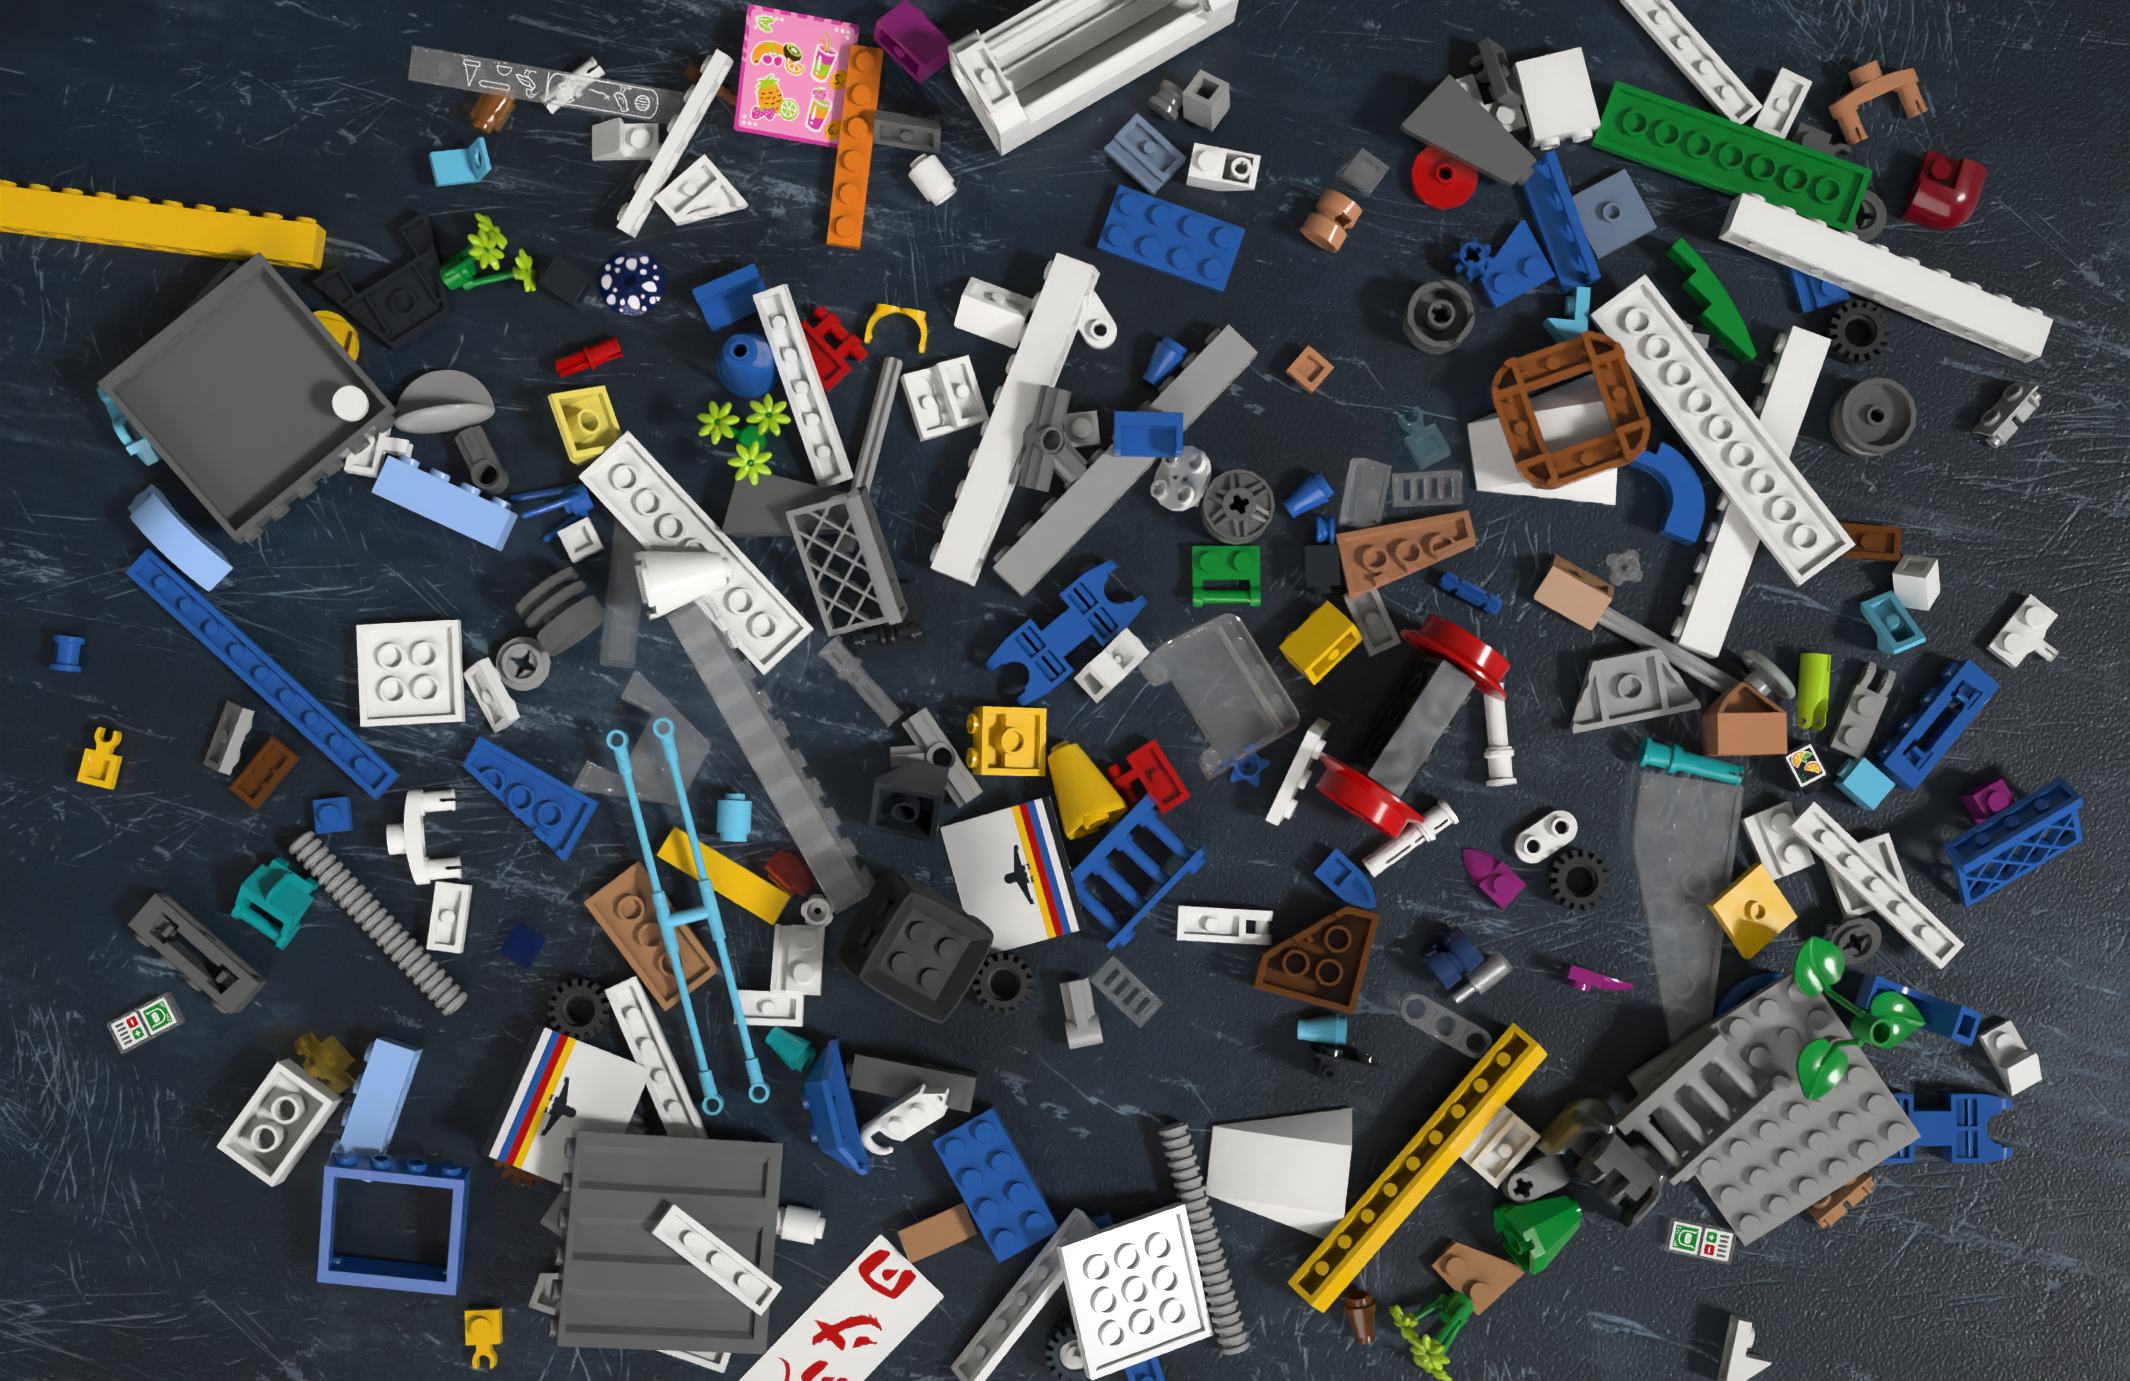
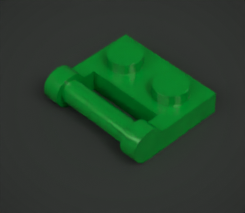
[1192,546,1261,607]

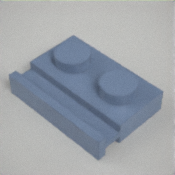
[1104,113,1186,196]

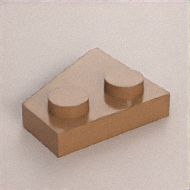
[1430,1240,1525,1316]

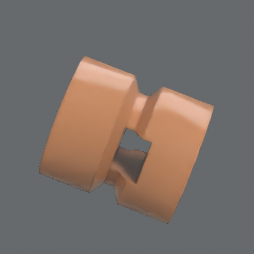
[1300,189,1362,253]

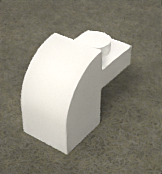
[1074,628,1150,703]

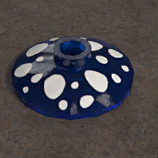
[599,250,665,316]

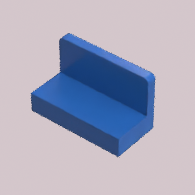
[692,263,766,332]

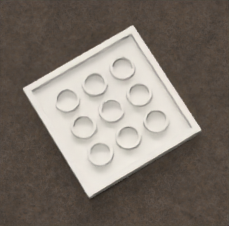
[1056,1202,1213,1380]

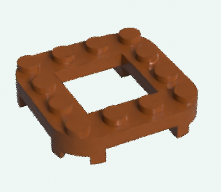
[1492,331,1650,490]

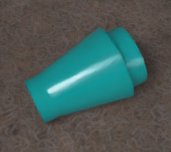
[765,1026,817,1073]

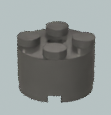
[1402,280,1475,355]

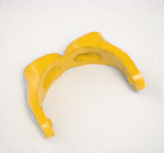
[864,303,927,353]

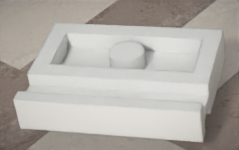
[1740,801,1815,881]
[770,924,825,996]
[1460,1105,1541,1189]

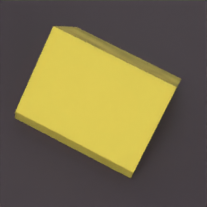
[547,385,622,466]

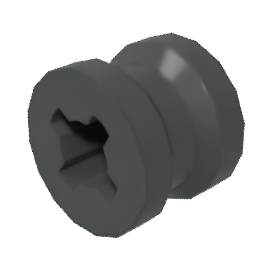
[1147,80,1184,122]

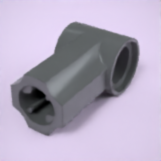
[454,425,509,495]

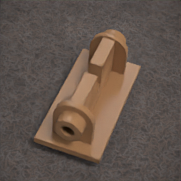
[1806,1172,1875,1229]

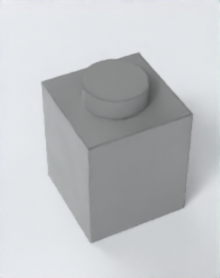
[1182,69,1230,132]

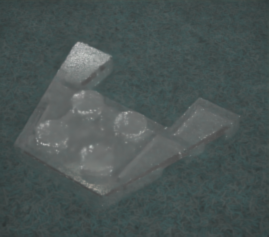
[573,670,711,806]

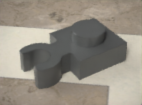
[1791,122,1852,157]

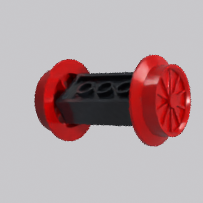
[1315,614,1510,839]

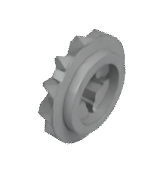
[496,637,552,691]

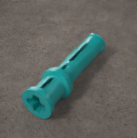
[1637,736,1744,786]

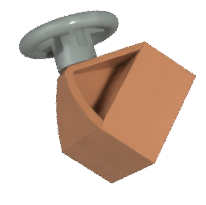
[1702,649,1796,756]

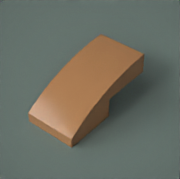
[896,1202,977,1263]

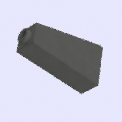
[1400,74,1537,188]
[722,467,854,538]
[845,1051,978,1112]

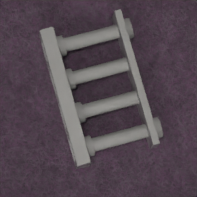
[1615,1026,1778,1186]

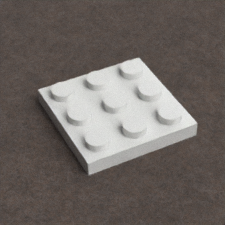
[356,620,465,727]

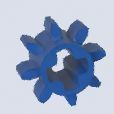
[1452,237,1494,282]

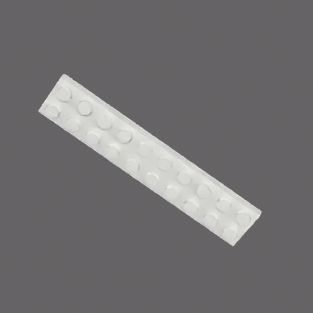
[1589,274,1856,587]

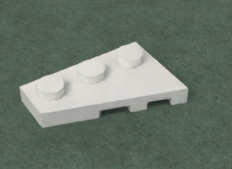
[1266,717,1331,826]

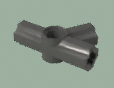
[1018,385,1087,492]

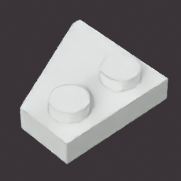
[654,154,748,226]

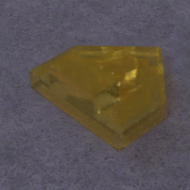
[293,1032,355,1094]

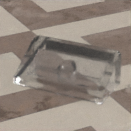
[1339,458,1392,529]

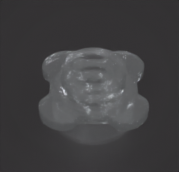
[1606,549,1643,586]

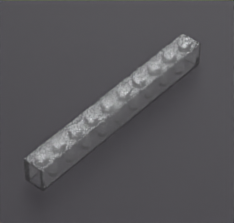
[666,596,875,914]

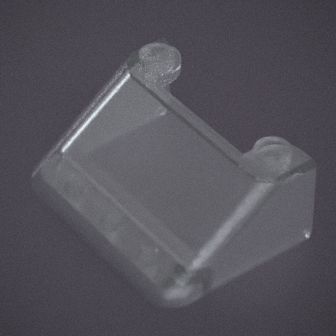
[1137,613,1300,781]

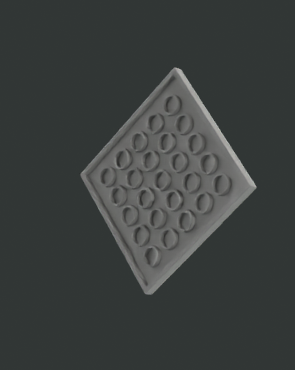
[1627,970,1922,1246]

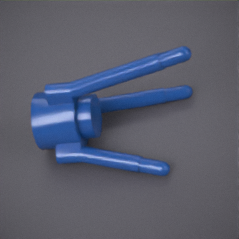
[509,482,594,542]

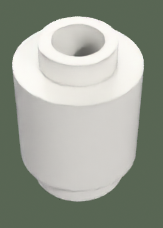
[908,154,957,206]
[776,1205,826,1245]

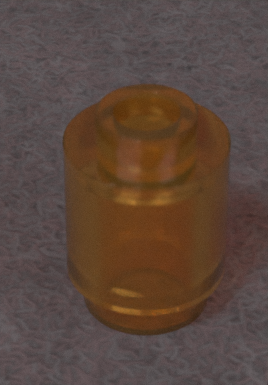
[470,82,517,135]

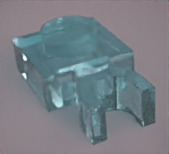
[1398,406,1451,470]

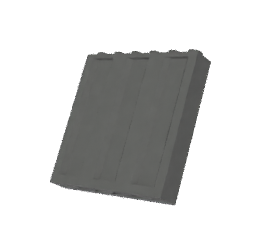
[547,1130,783,1354]

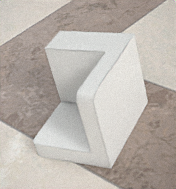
[1892,554,1940,611]

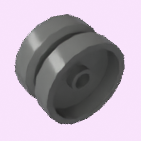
[1829,377,1917,458]

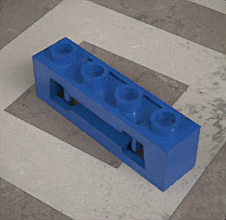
[1873,659,2000,790]

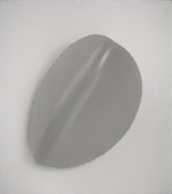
[395,370,495,434]

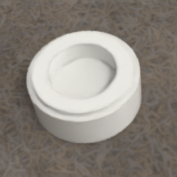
[332,386,369,422]

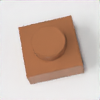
[1286,345,1334,394]

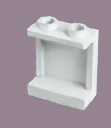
[1512,47,1601,150]

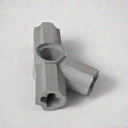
[890,707,983,808]

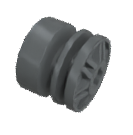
[1200,469,1275,546]
[515,567,608,656]

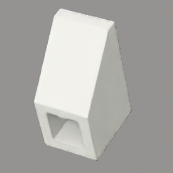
[1186,143,1261,191]

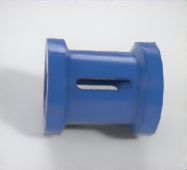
[49,635,85,673]

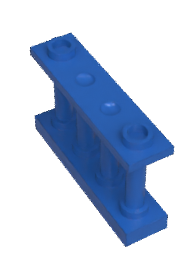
[1071,792,1207,950]

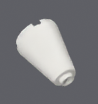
[634,551,732,620]

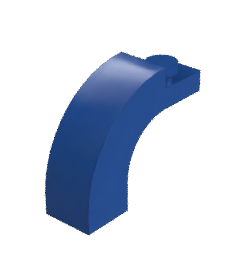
[1627,442,1705,546]
[1855,972,1982,1046]

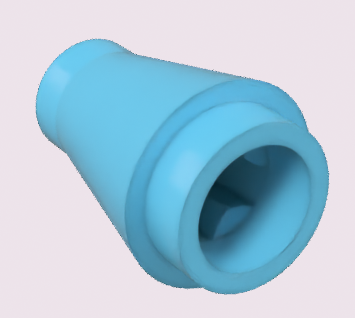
[1297,1013,1347,1047]

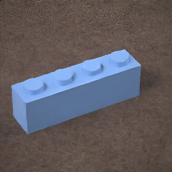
[371,454,518,551]
[330,1036,423,1183]

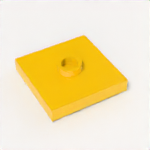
[1707,863,1797,959]

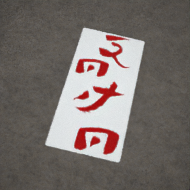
[739,1235,944,1381]

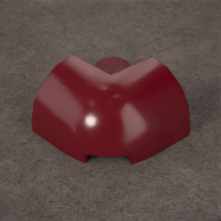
[1900,150,1988,231]

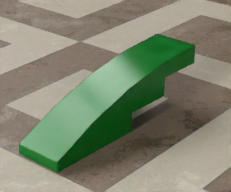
[1665,237,1757,365]

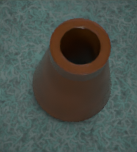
[1342,1290,1376,1344]

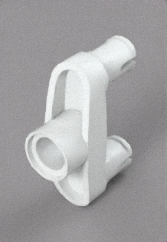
[386,789,462,885]

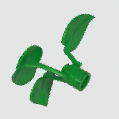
[1793,936,1926,1100]

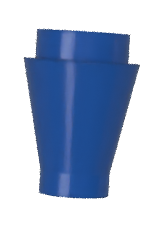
[1142,335,1187,388]
[1282,472,1334,518]

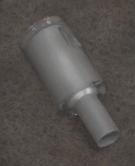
[1451,950,1513,1004]

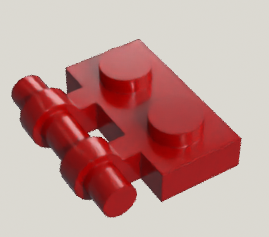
[801,305,869,393]
[1106,739,1191,827]

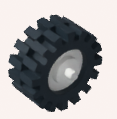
[1045,1316,1095,1381]

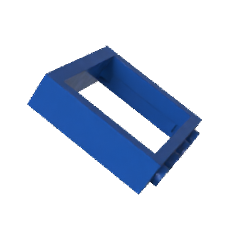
[317,1151,471,1296]

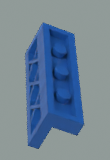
[1522,150,1601,296]

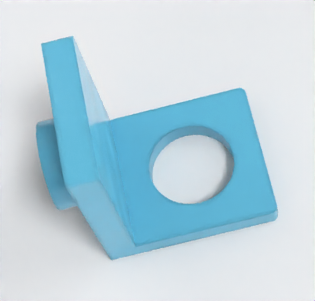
[428,137,491,186]

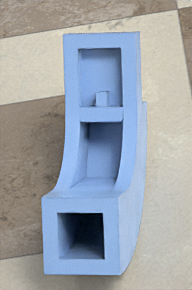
[128,484,233,591]

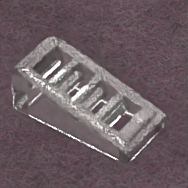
[1392,470,1464,508]
[1090,956,1163,1028]

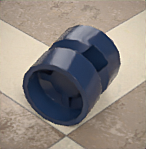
[1419,926,1484,990]

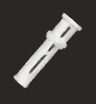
[1483,683,1517,786]
[1361,797,1459,878]

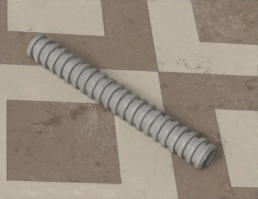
[289,831,468,1016]
[1158,1122,1250,1355]

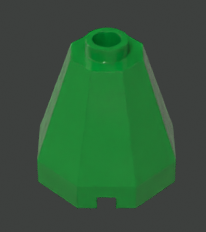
[1494,1194,1582,1275]

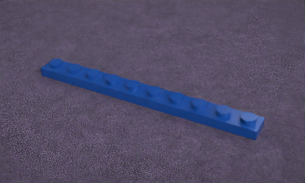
[125,548,401,799]

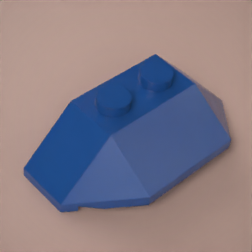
[800,1037,871,1175]

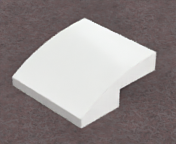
[900,355,988,442]

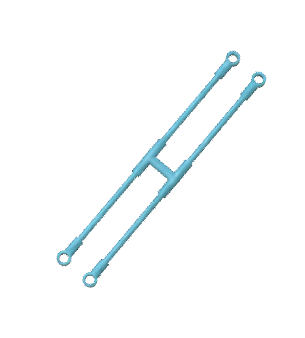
[606,718,770,1115]

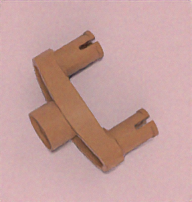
[1828,60,1928,146]

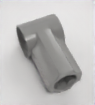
[1060,978,1103,1049]

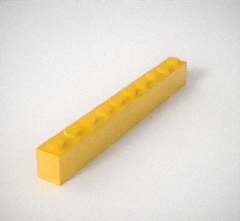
[0,180,326,271]
[1287,1023,1548,1313]

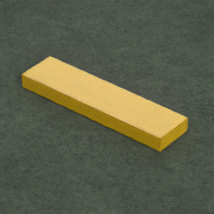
[657,826,791,925]

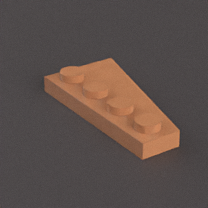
[1335,510,1476,600]

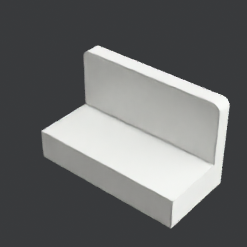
[954,277,1033,348]

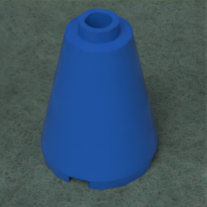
[716,330,780,398]

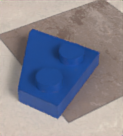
[1478,220,1555,310]

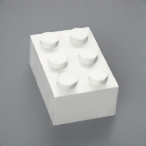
[216,1058,343,1187]

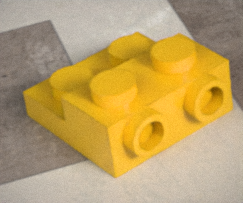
[966,706,1047,776]

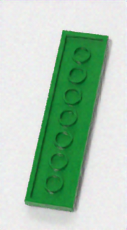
[1591,81,1873,232]

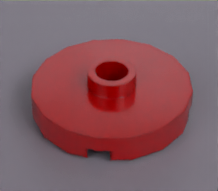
[1410,146,1478,210]

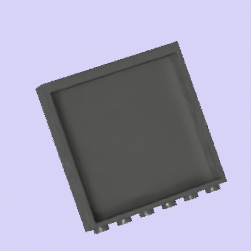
[97,252,400,544]

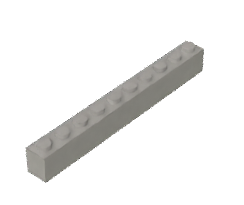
[993,324,1258,598]

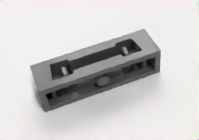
[128,893,268,1014]

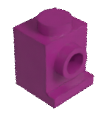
[1960,779,2016,825]

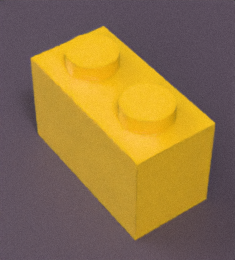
[1279,600,1363,685]

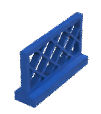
[1943,777,2083,908]

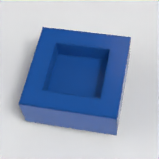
[313,796,353,834]

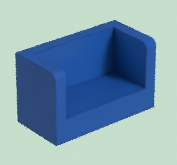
[1113,411,1183,458]

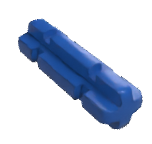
[1438,571,1503,615]

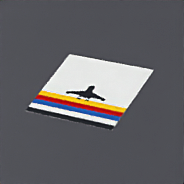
[940,796,1087,955]
[481,1024,651,1184]

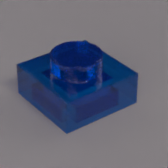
[499,922,548,969]

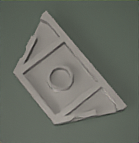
[1569,647,1701,734]

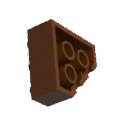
[1251,905,1380,1015]

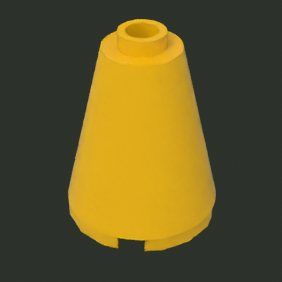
[1047,741,1128,840]

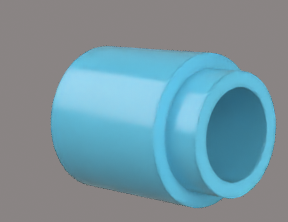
[717,793,752,842]

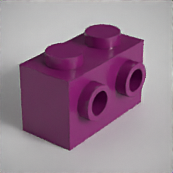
[873,0,952,84]

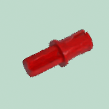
[555,336,623,377]

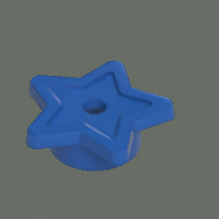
[1227,743,1270,787]

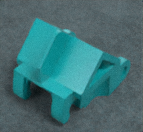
[231,857,320,950]

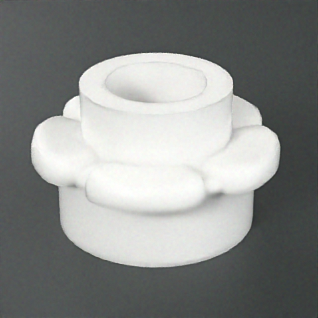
[801,894,835,926]

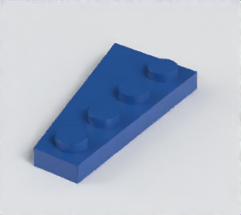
[462,736,599,862]

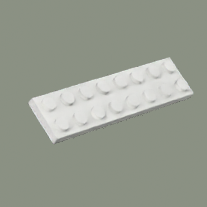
[578,431,814,675]

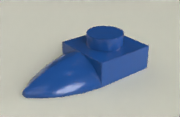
[1312,848,1376,908]

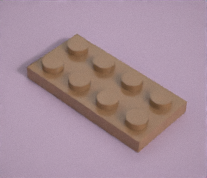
[583,861,721,1011]

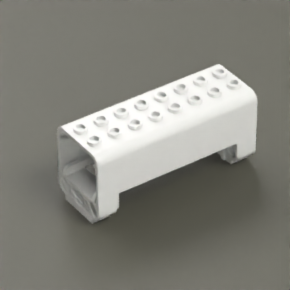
[948,0,1238,156]

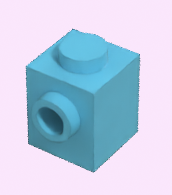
[1833,757,1896,810]

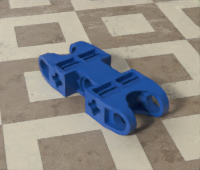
[985,559,1148,708]
[1880,1091,2013,1163]

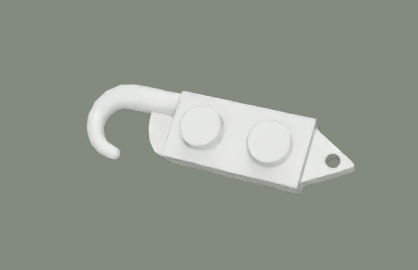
[859,1084,949,1155]

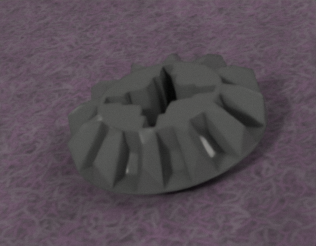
[1850,190,1887,242]
[1826,914,1882,965]

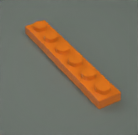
[826,44,884,250]

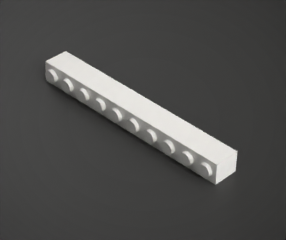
[1719,193,2053,363]
[930,253,1100,587]
[1671,326,1832,659]

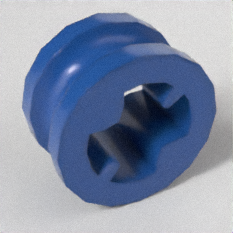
[1315,516,1335,545]

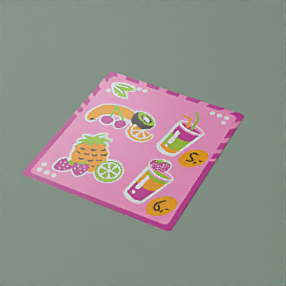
[734,4,859,148]

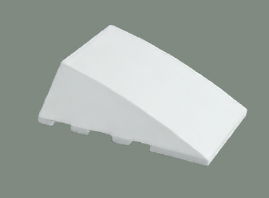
[1467,374,1617,506]
[1205,1107,1352,1239]

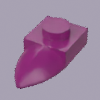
[1463,848,1526,909]
[1561,963,1634,992]

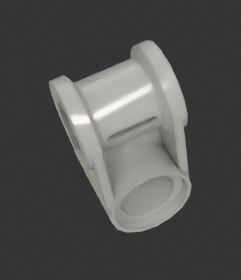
[1501,1153,1571,1203]

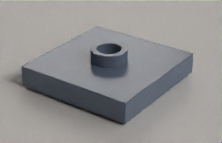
[1572,169,1657,261]

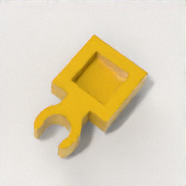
[77,727,123,789]
[465,1307,503,1369]

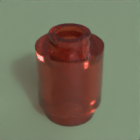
[764,848,815,898]

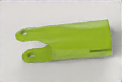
[1797,653,1831,731]

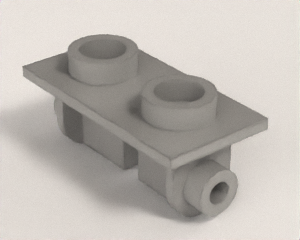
[1972,381,2041,448]

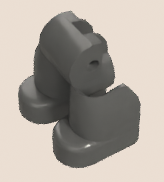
[1534,1095,1668,1231]

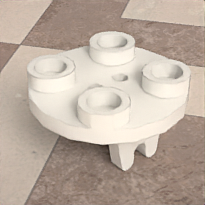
[1150,446,1212,511]

